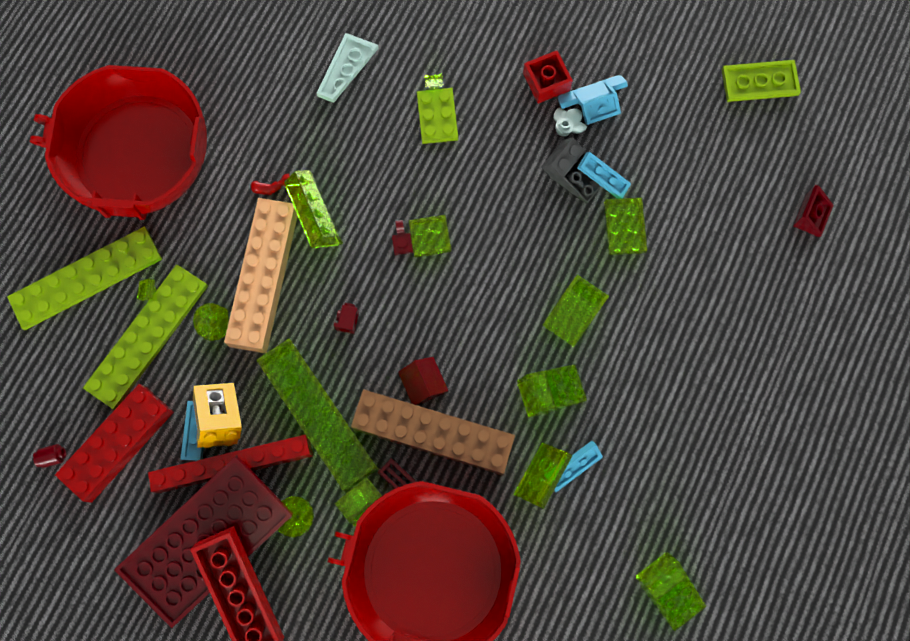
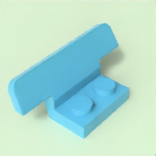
[558,75,628,125]

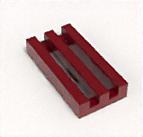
[378,458,416,489]

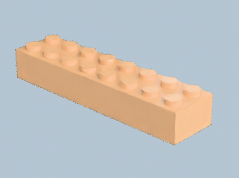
[224,198,299,354]

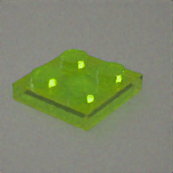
[409,215,451,258]

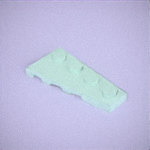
[316,33,379,103]

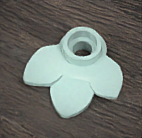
[553,107,587,136]

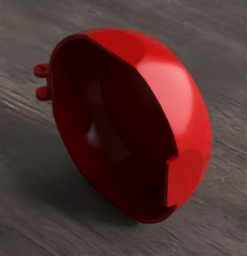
[30,65,207,220]
[327,481,521,641]

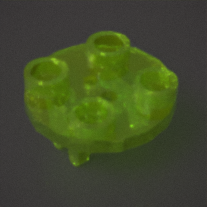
[193,303,229,341]
[277,496,314,537]

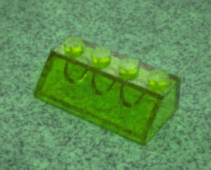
[284,170,343,248]

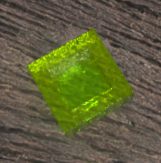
[424,74,443,90]
[137,278,156,301]

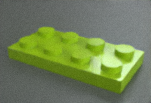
[721,60,801,102]

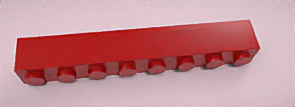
[148,434,313,493]

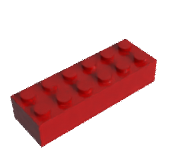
[55,384,174,503]
[190,526,284,641]

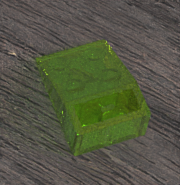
[543,274,609,347]
[517,364,587,418]
[635,552,707,631]

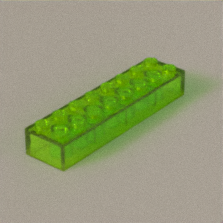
[257,338,378,492]

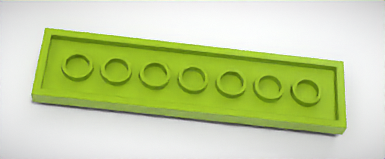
[7,226,162,330]
[83,264,208,410]

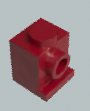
[334,303,359,334]

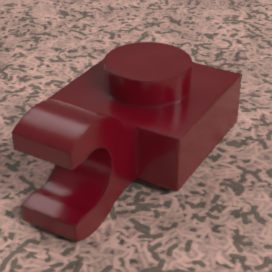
[392,220,413,255]

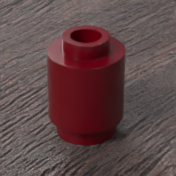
[33,444,66,468]

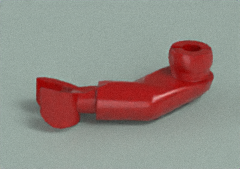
[250,174,292,195]

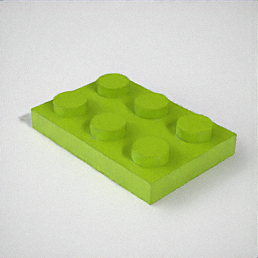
[417,88,458,144]

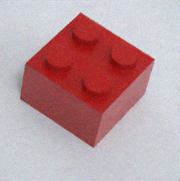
[523,50,573,104]

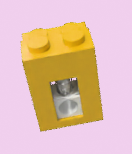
[193,383,242,448]

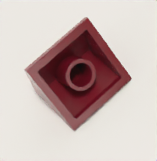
[793,185,834,237]
[398,357,449,406]

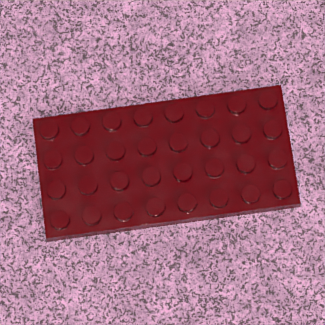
[114,455,293,628]

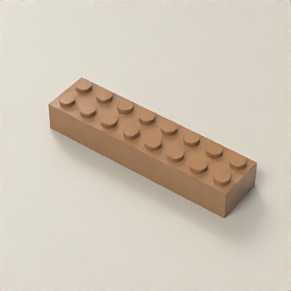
[351,389,515,476]

